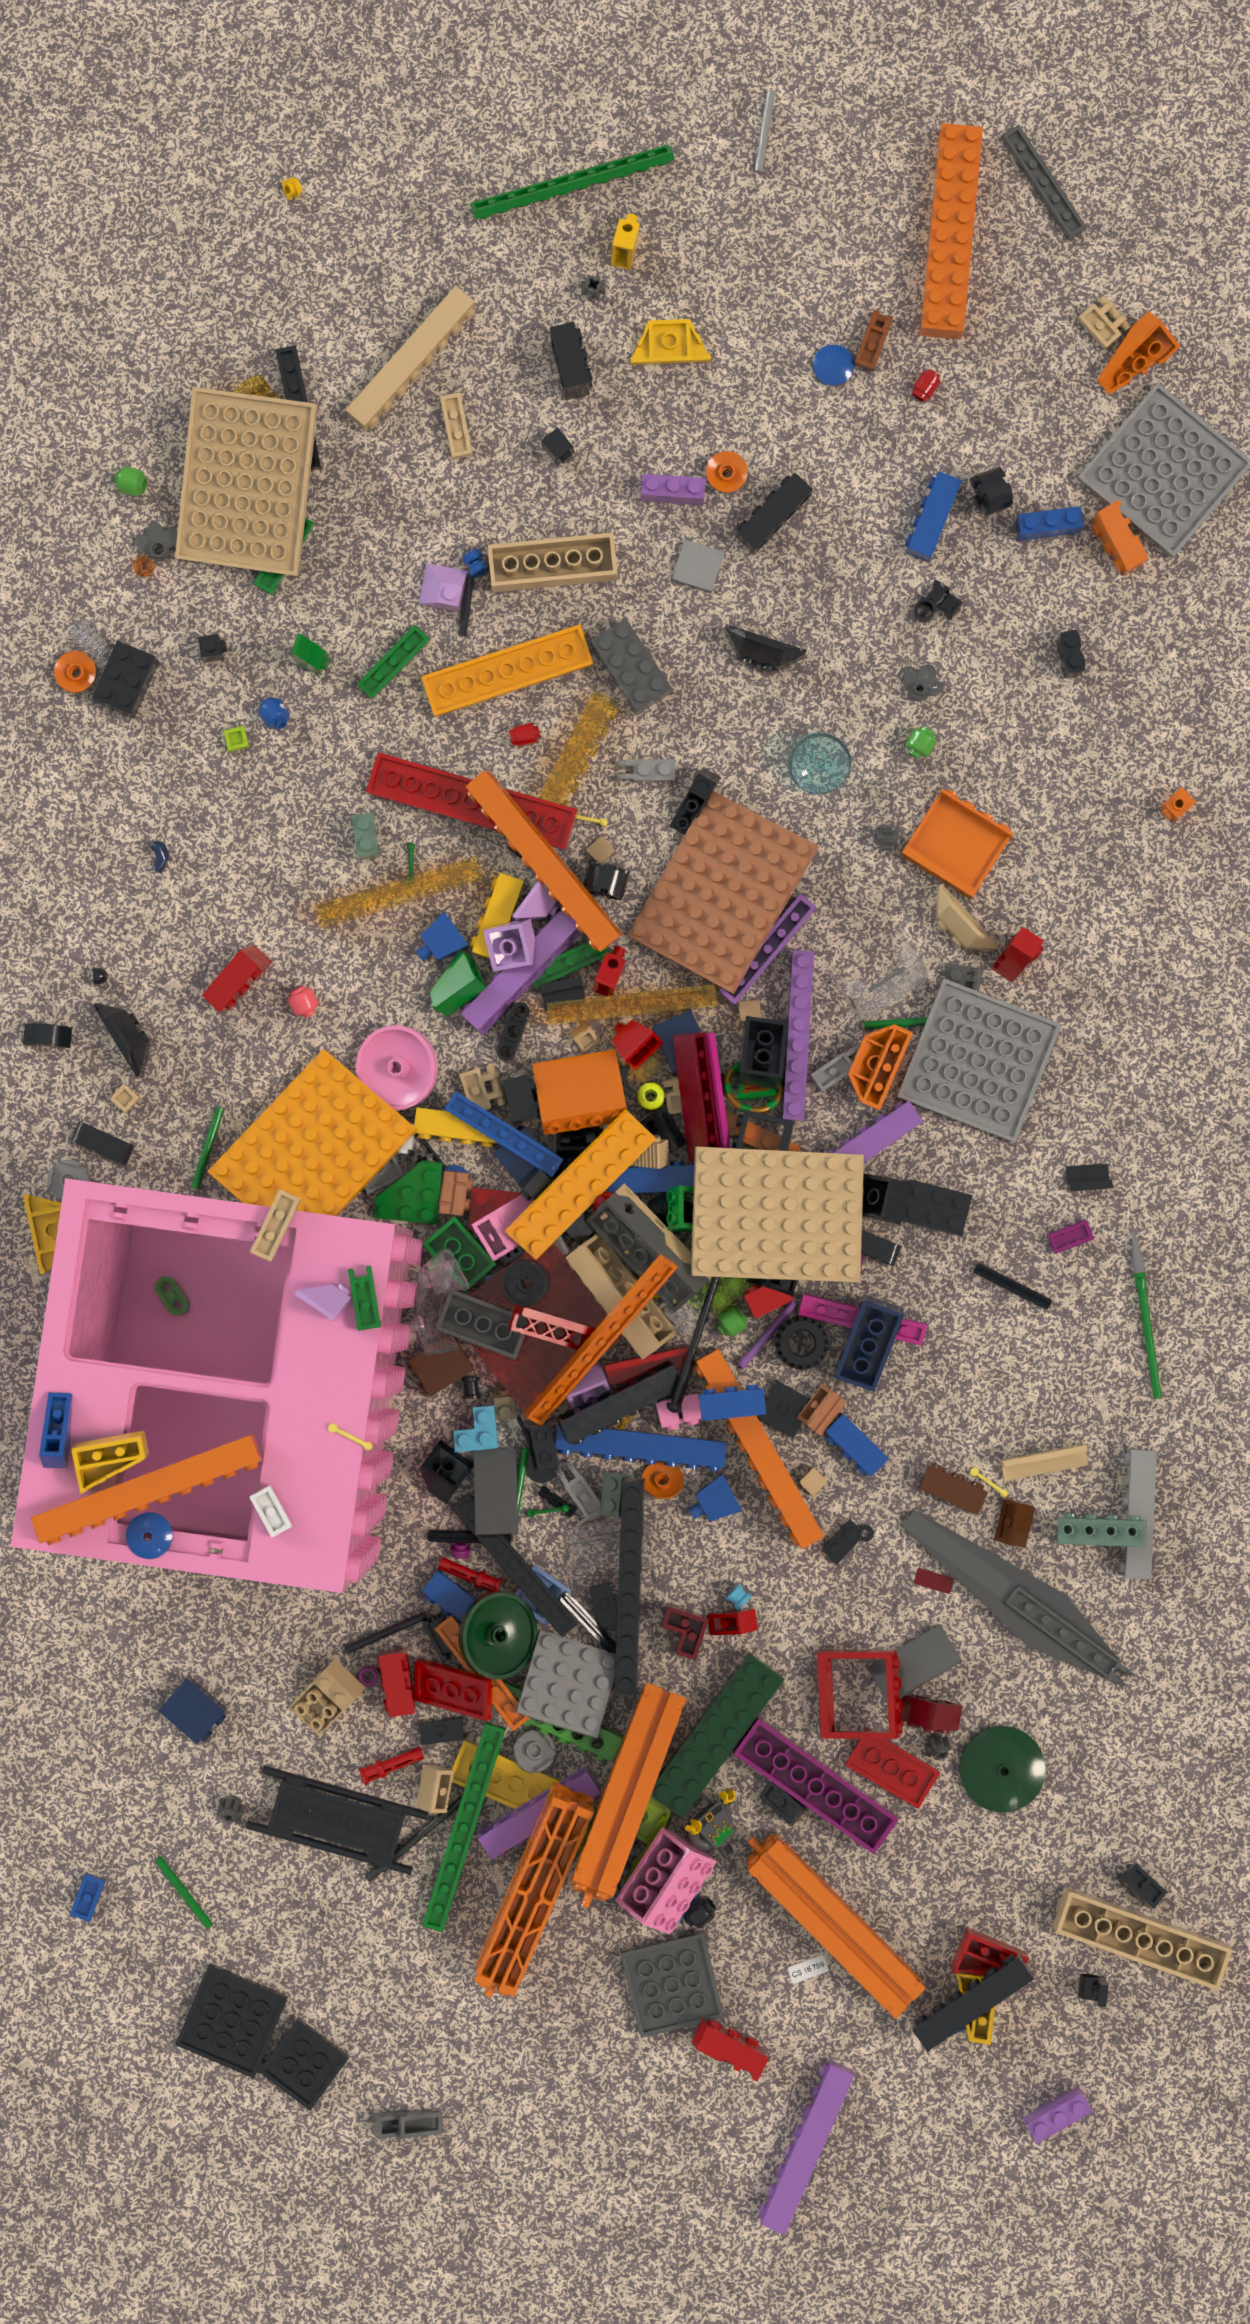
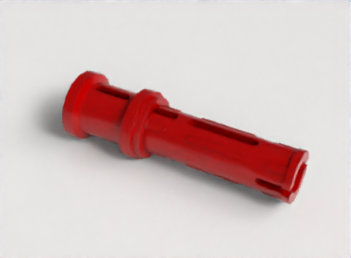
[438,1557,503,1592]
[359,1746,425,1786]

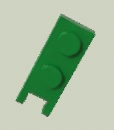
[348,1265,382,1331]

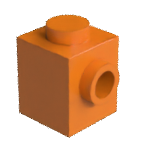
[1160,787,1196,822]

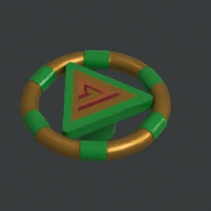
[723,1062,784,1114]

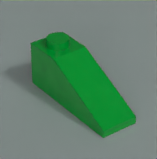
[291,633,330,675]

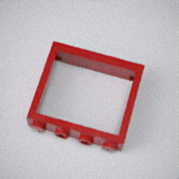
[817,1650,904,1739]

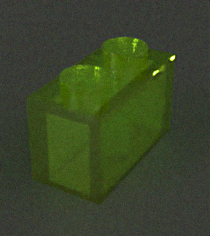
[711,1277,750,1315]

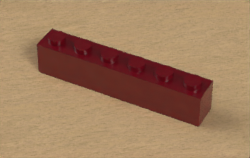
[673,1032,720,1162]

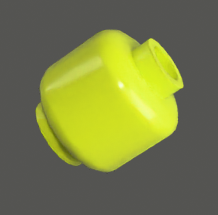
[637,1082,665,1111]

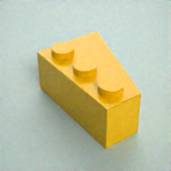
[71,1431,149,1494]
[956,1973,996,2045]

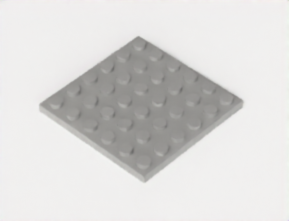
[1077,382,1250,559]
[897,978,1062,1142]

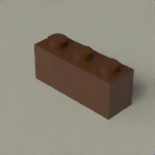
[917,1463,988,1515]

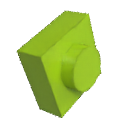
[224,726,250,752]

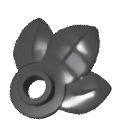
[136,520,177,562]
[904,664,944,702]

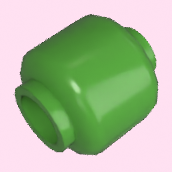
[114,466,148,497]
[906,726,937,759]
[716,1306,748,1337]

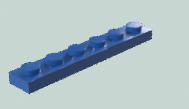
[445,1091,564,1178]

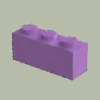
[641,474,706,506]
[1023,2086,1093,2143]

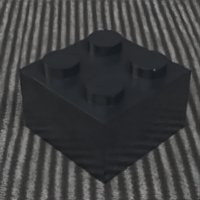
[502,1074,540,1124]
[862,1173,910,1225]

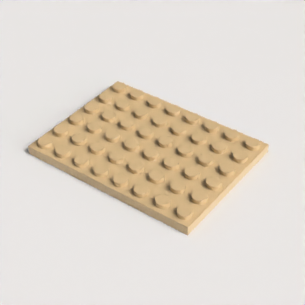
[175,387,318,576]
[691,1147,864,1283]

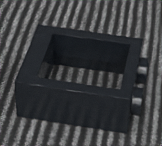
[732,1110,794,1151]

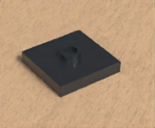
[757,1380,810,1438]

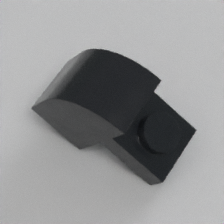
[23,1023,72,1048]

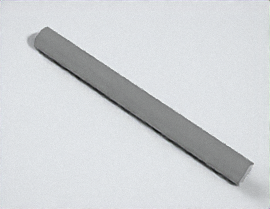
[754,90,775,174]

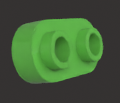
[155,1276,189,1315]

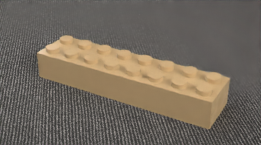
[1052,1887,1232,1991]

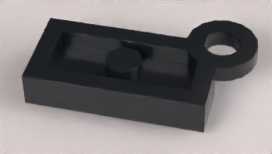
[821,1519,874,1564]

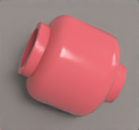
[287,985,319,1018]

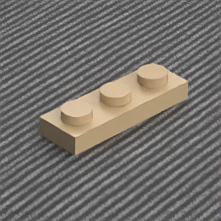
[440,392,473,459]
[250,1189,301,1262]

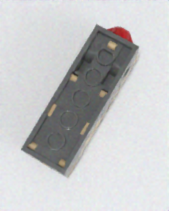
[586,1183,712,1312]

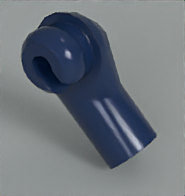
[151,841,169,873]

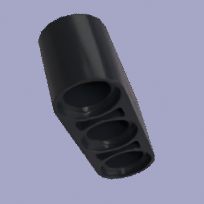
[496,1002,530,1062]
[71,1121,135,1165]
[861,1230,902,1266]

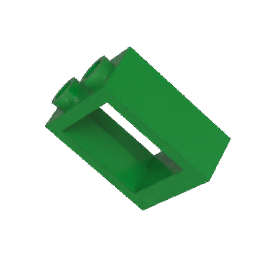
[667,1185,694,1233]

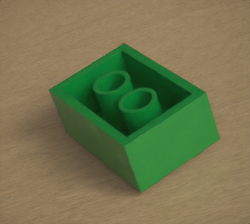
[423,1216,498,1292]

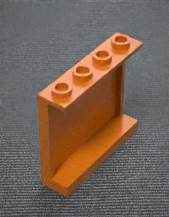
[900,789,1013,900]
[532,1049,627,1135]

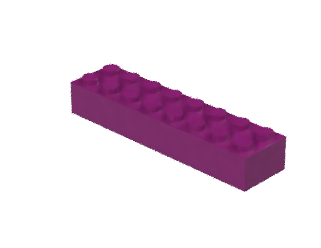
[733,1716,899,1854]

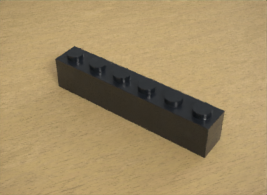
[555,1361,679,1445]
[912,1953,1034,2052]

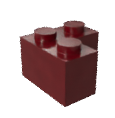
[661,1604,709,1661]
[900,1694,963,1734]

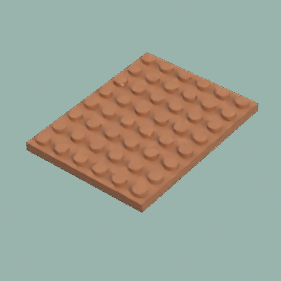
[627,791,819,994]

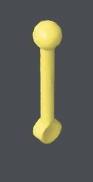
[576,815,608,827]
[328,1423,373,1451]
[970,1468,1008,1497]

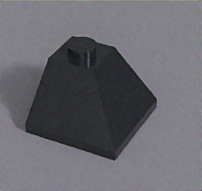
[419,1440,474,1504]

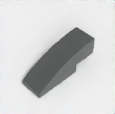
[373,2110,443,2139]

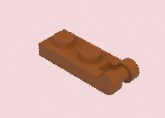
[854,310,893,371]

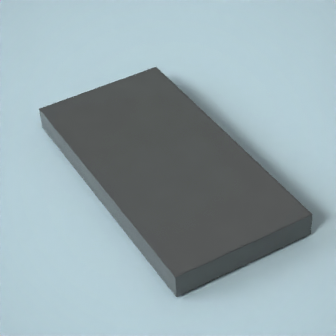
[474,1448,518,1536]
[867,1624,963,1703]

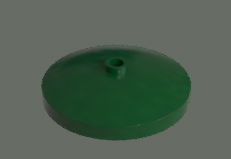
[459,1592,538,1679]
[959,1725,1046,1812]

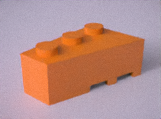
[1091,499,1149,576]

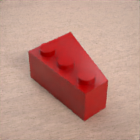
[992,927,1044,983]
[201,945,272,1013]
[377,1647,416,1718]
[950,1927,1029,1975]
[691,2019,769,2082]

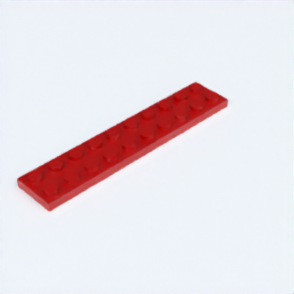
[366,752,578,851]

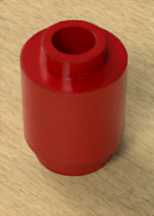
[912,369,941,403]
[509,722,541,747]

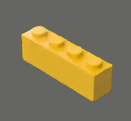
[470,872,525,960]
[414,1108,502,1148]

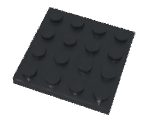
[175,1963,289,2078]

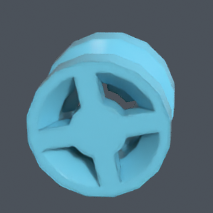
[725,1583,752,1611]

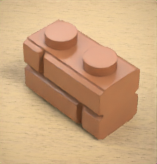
[438,1170,473,1216]
[797,1384,847,1436]

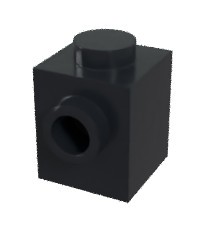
[541,427,574,465]
[198,634,227,663]

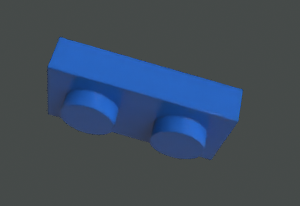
[70,1873,106,1922]

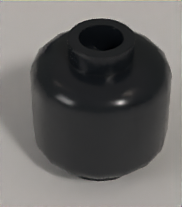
[684,1895,716,1928]

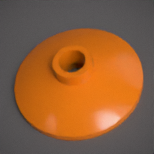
[706,451,748,493]
[54,651,96,693]
[642,1462,684,1499]

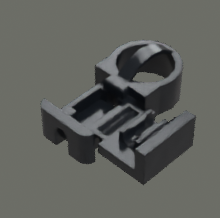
[914,580,963,623]

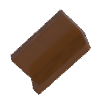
[994,1499,1035,1548]

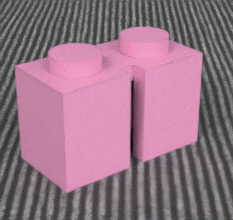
[656,1393,701,1431]

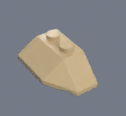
[936,884,999,951]

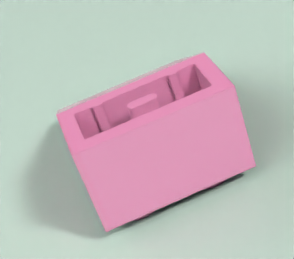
[472,1195,533,1261]

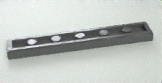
[1001,125,1087,241]

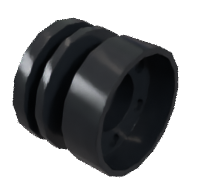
[502,1260,551,1306]

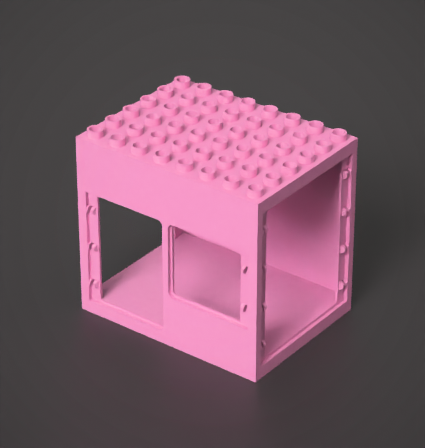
[11,1178,424,1593]

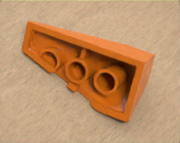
[1097,311,1181,394]

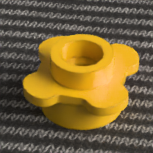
[282,177,302,200]

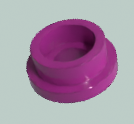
[450,1543,471,1559]
[358,1665,379,1687]

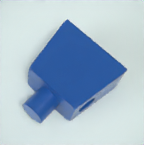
[415,912,469,962]
[688,1474,742,1522]

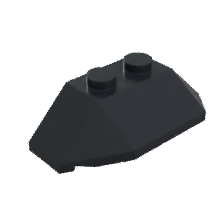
[725,624,806,673]
[93,1003,150,1079]

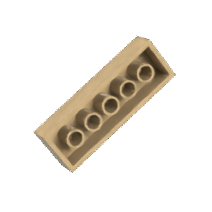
[488,533,617,592]
[565,1233,678,1360]

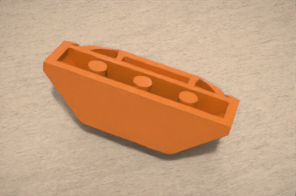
[848,1024,913,1111]

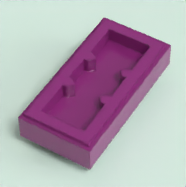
[1047,1220,1094,1254]

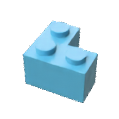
[453,1405,499,1452]

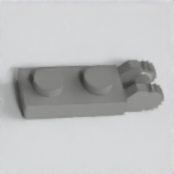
[616,759,675,782]
[809,1044,860,1093]
[555,1461,601,1521]

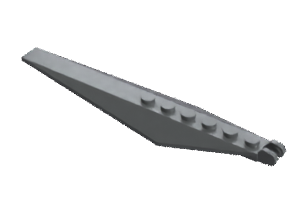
[902,1509,1133,1687]

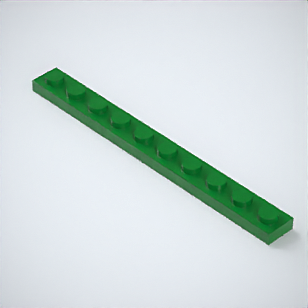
[470,144,675,219]
[422,1722,506,1933]

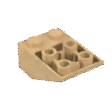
[289,1659,366,1737]

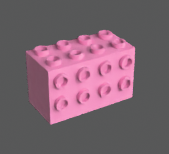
[615,1827,717,1934]

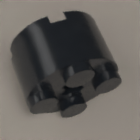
[970,466,1013,516]
[583,861,630,900]

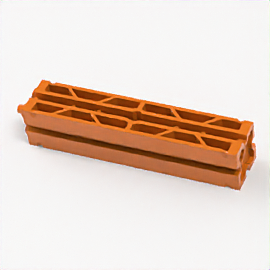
[568,1682,687,1909]
[474,1781,594,1997]
[746,1833,926,2019]

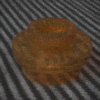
[133,556,155,577]

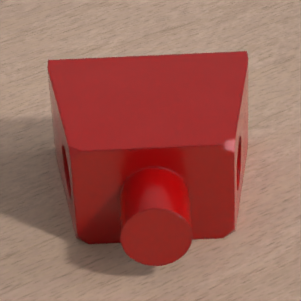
[592,946,626,999]
[612,1020,663,1071]

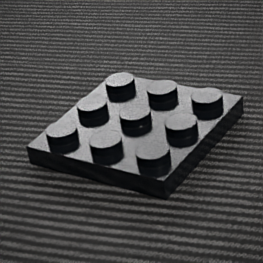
[259,2017,350,2111]

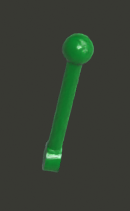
[406,843,415,887]
[527,1504,569,1518]

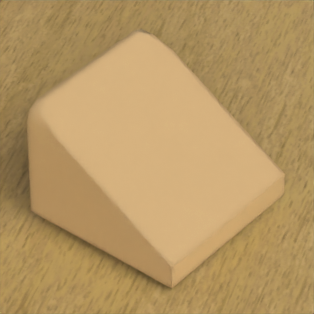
[586,836,615,864]
[739,1000,761,1023]
[569,1022,600,1054]
[798,1467,828,1496]

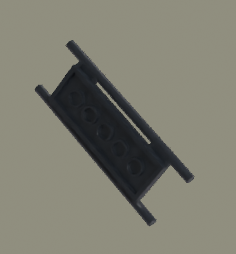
[246,1765,429,1875]

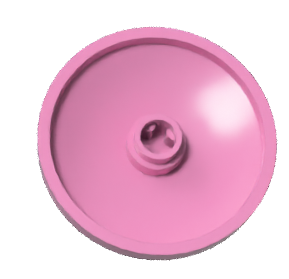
[356,1025,438,1110]

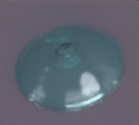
[788,732,851,794]

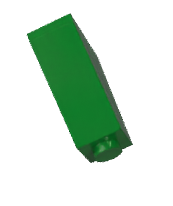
[429,950,486,1017]

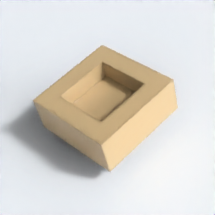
[110,1083,140,1114]

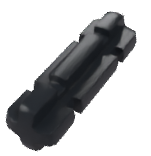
[538,1486,576,1518]

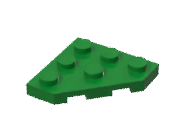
[374,1160,443,1225]

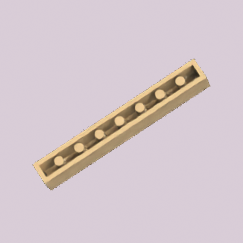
[346,286,476,432]

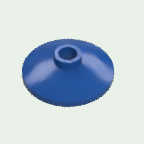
[126,1512,173,1559]

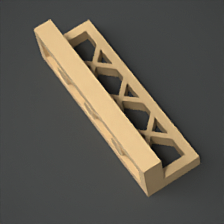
[1000,1444,1088,1481]

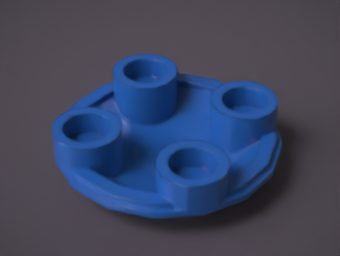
[813,345,854,386]

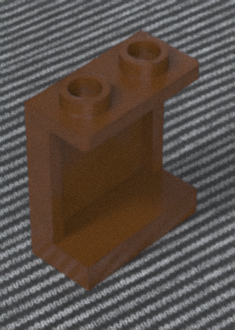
[407,1335,475,1397]

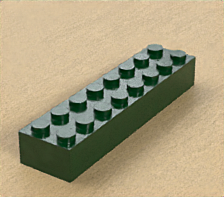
[651,1651,784,1818]

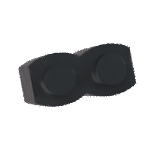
[1056,629,1086,678]

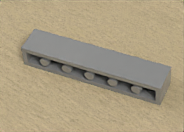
[1119,1449,1157,1580]

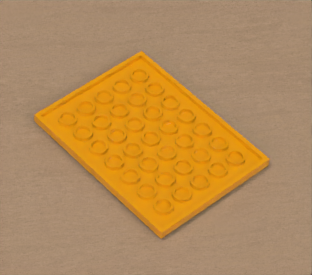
[207,1049,417,1216]

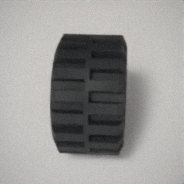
[774,1316,829,1370]

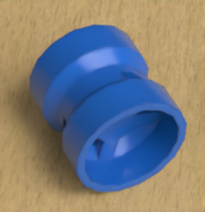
[462,549,490,578]

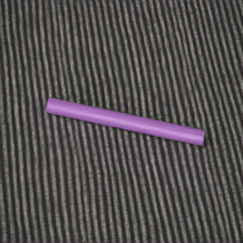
[737,1300,798,1369]

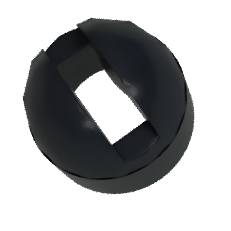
[93,968,108,985]

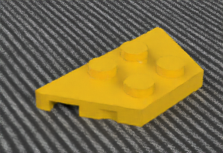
[630,319,711,365]
[23,1194,62,1275]

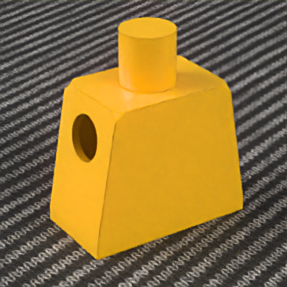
[611,214,640,270]

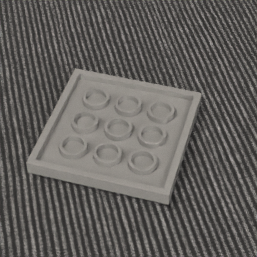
[515,1630,616,1739]

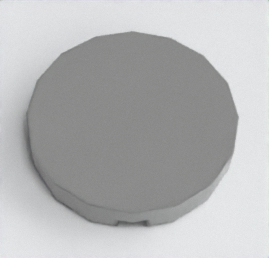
[47,1160,90,1200]
[513,1730,556,1773]

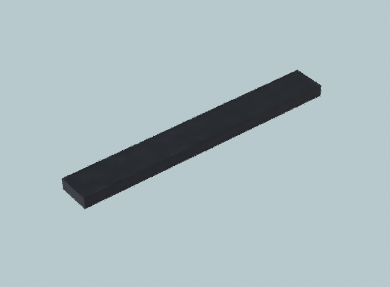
[451,1494,578,1638]

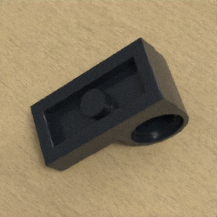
[758,1781,806,1826]
[1078,1973,1109,2007]

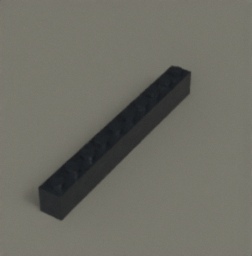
[615,1477,645,1695]

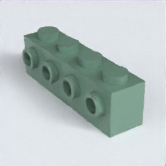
[1058,1513,1147,1547]

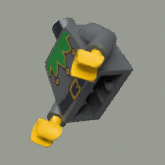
[683,1787,736,1857]

